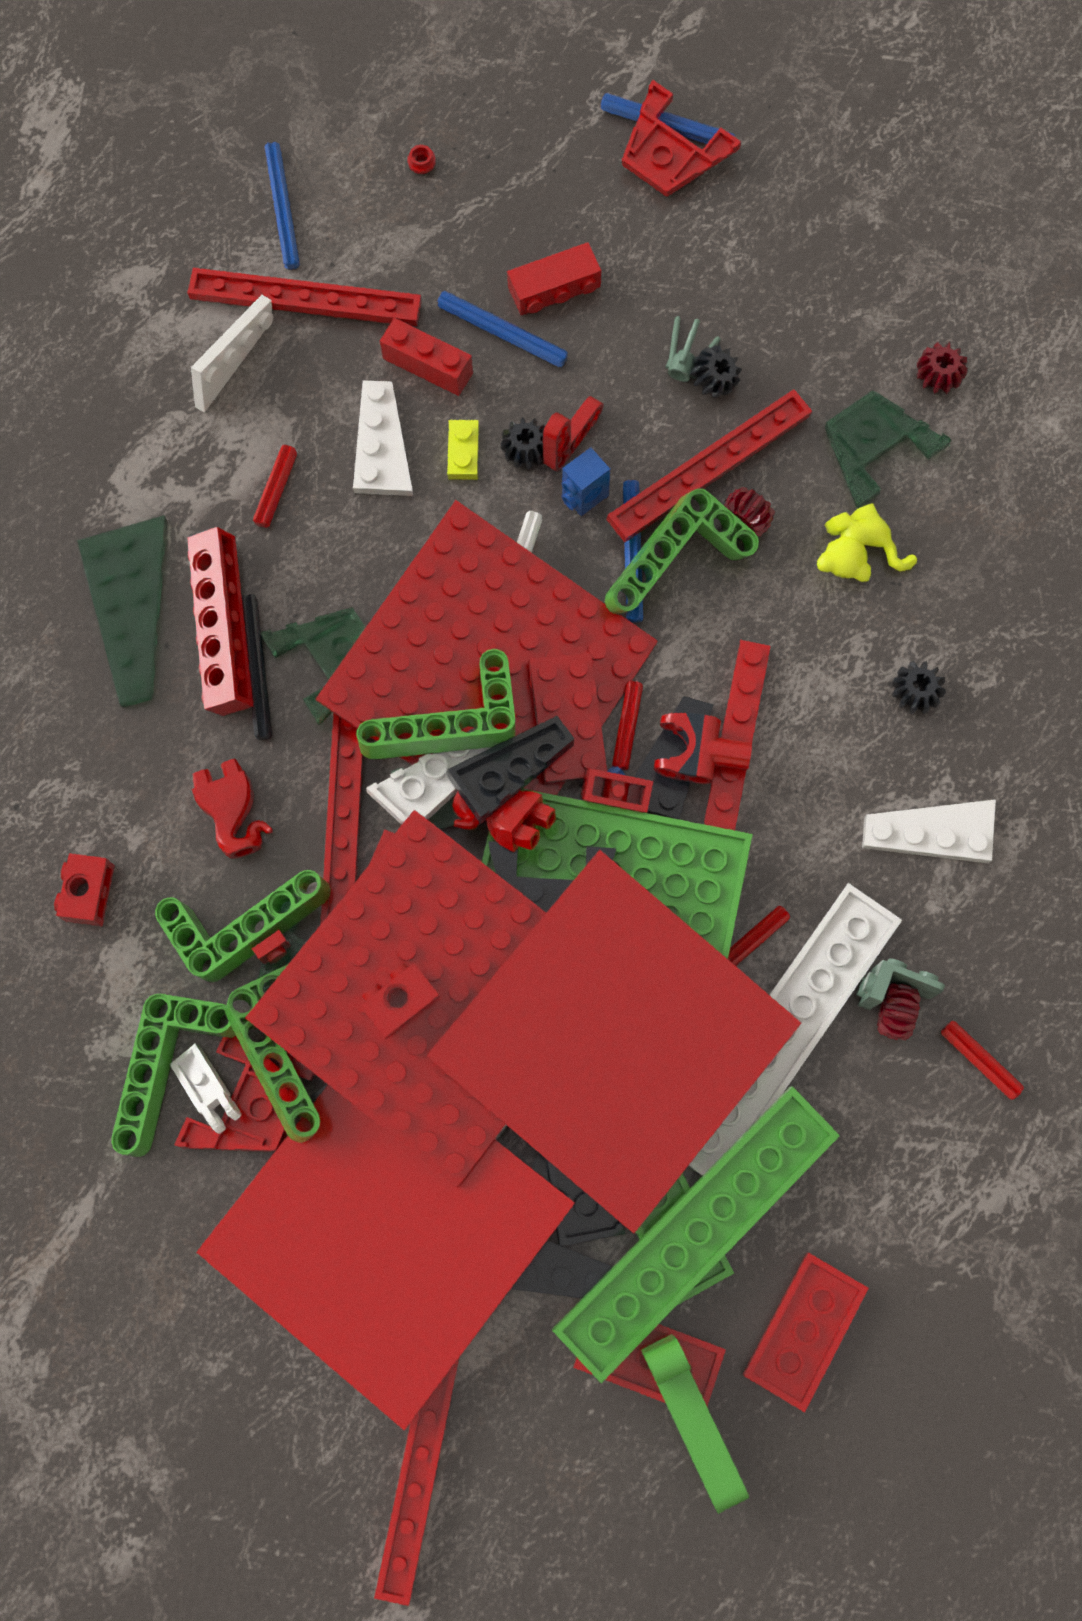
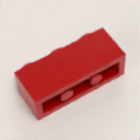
[507,242,601,316]
[379,318,473,396]

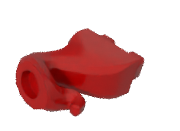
[191,759,273,859]
[452,791,556,852]

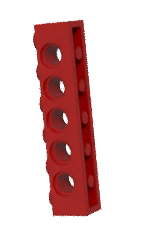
[187,527,253,716]

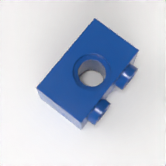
[561,447,610,516]

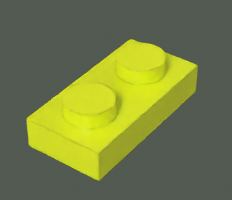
[447,420,479,480]

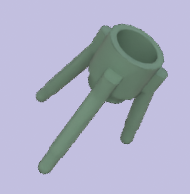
[665,316,721,382]

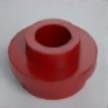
[407,145,436,174]

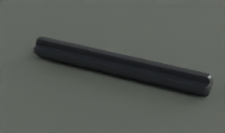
[242,594,272,740]

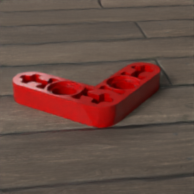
[543,396,604,472]

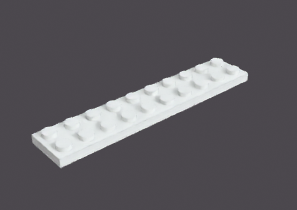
[688,883,902,1176]

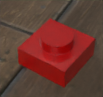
[252,930,291,964]

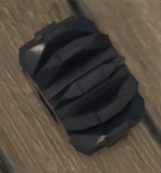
[690,344,742,398]
[500,416,545,470]
[892,661,946,714]

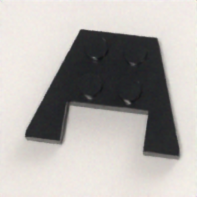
[489,841,616,912]

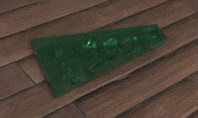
[77,515,167,708]

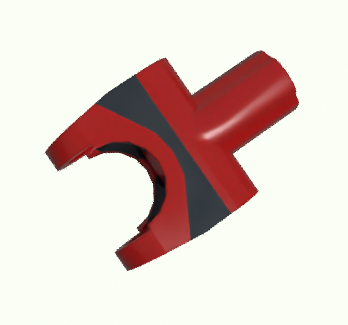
[653,713,752,784]

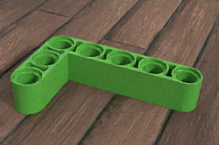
[605,488,759,615]
[356,649,516,759]
[155,870,331,983]
[225,965,320,1143]
[111,994,237,1157]
[641,1334,750,1514]

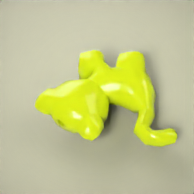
[817,504,917,582]

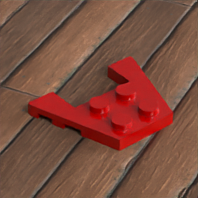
[622,80,741,197]
[174,1036,296,1152]

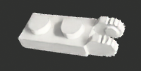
[170,1043,242,1134]

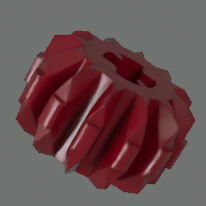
[916,342,968,395]
[724,487,775,537]
[877,983,921,1041]

